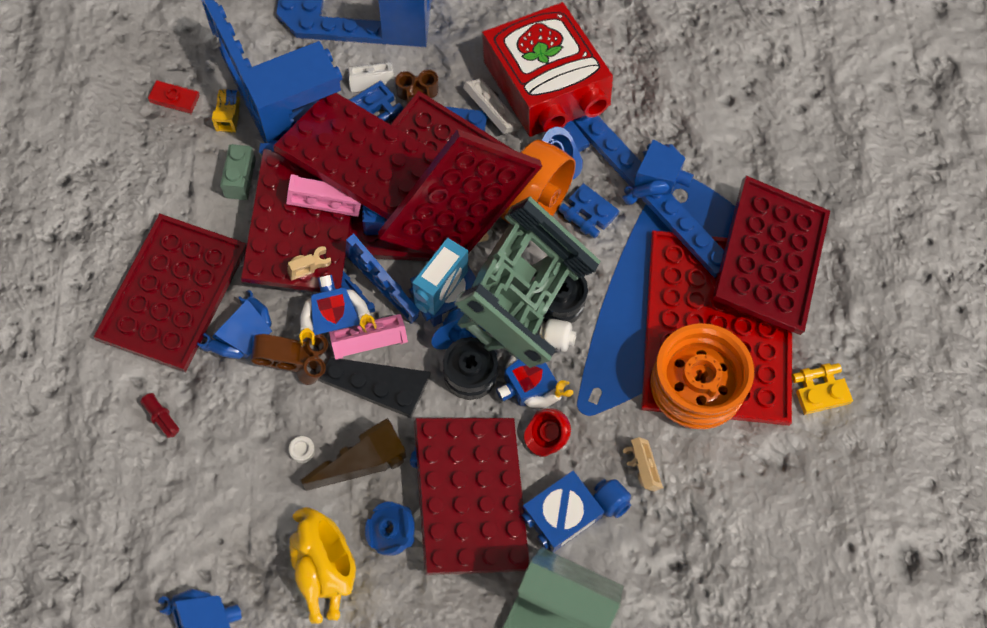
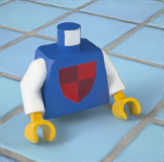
[299,274,377,346]
[496,355,573,408]

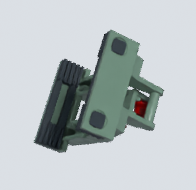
[454,196,601,368]

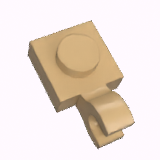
[288,246,331,281]

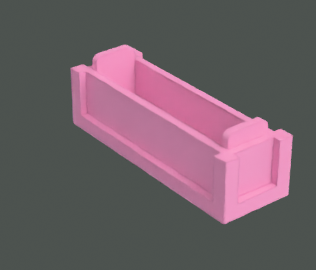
[286,174,361,217]
[329,314,408,359]

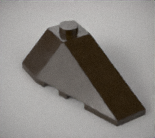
[300,418,406,491]

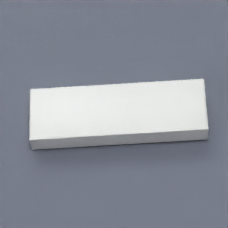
[463,79,522,134]

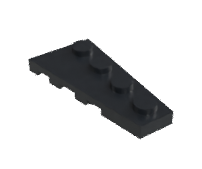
[320,357,431,418]

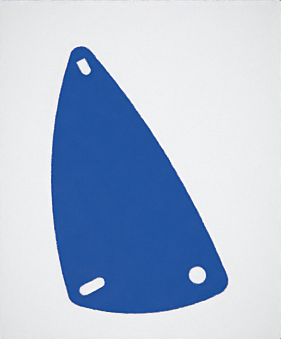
[577,179,735,416]

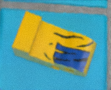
[212,89,240,132]

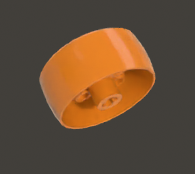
[500,140,576,224]

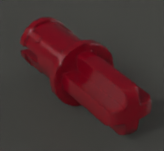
[140,393,179,438]

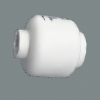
[539,319,576,352]

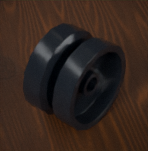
[543,275,588,323]
[443,337,498,400]

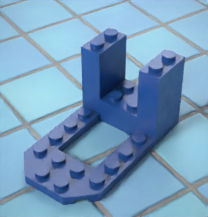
[201,0,343,143]
[276,0,432,47]

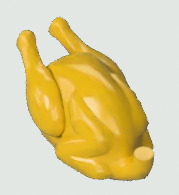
[289,507,356,624]

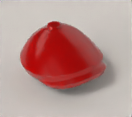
[524,408,571,457]

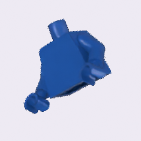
[622,140,694,205]
[197,290,272,359]
[158,589,242,628]

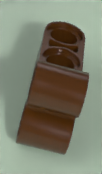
[395,70,439,104]
[251,334,328,385]

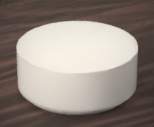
[289,436,315,463]

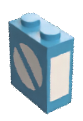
[412,238,468,316]

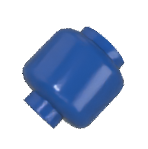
[593,479,631,518]

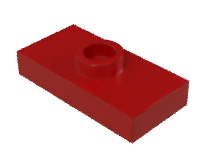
[148,80,200,114]

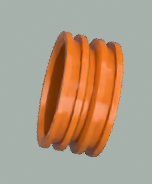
[650,323,754,429]

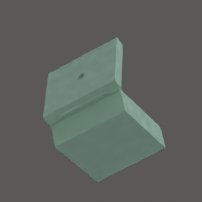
[503,547,624,628]

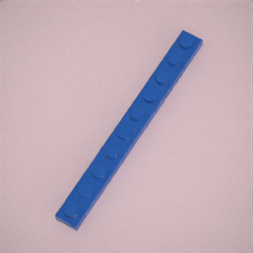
[572,115,724,278]

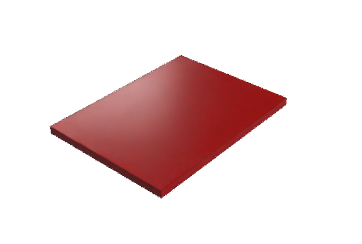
[641,230,792,426]

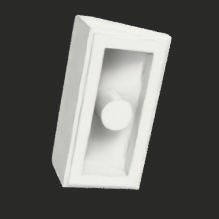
[348,63,395,92]

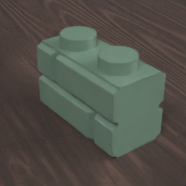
[220,144,256,200]

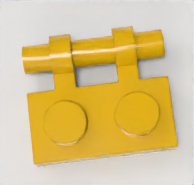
[792,363,853,415]

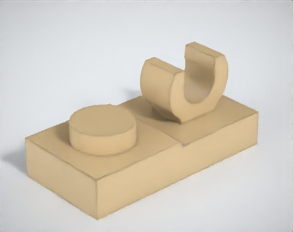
[623,437,663,491]

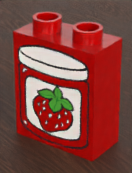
[482,2,613,137]

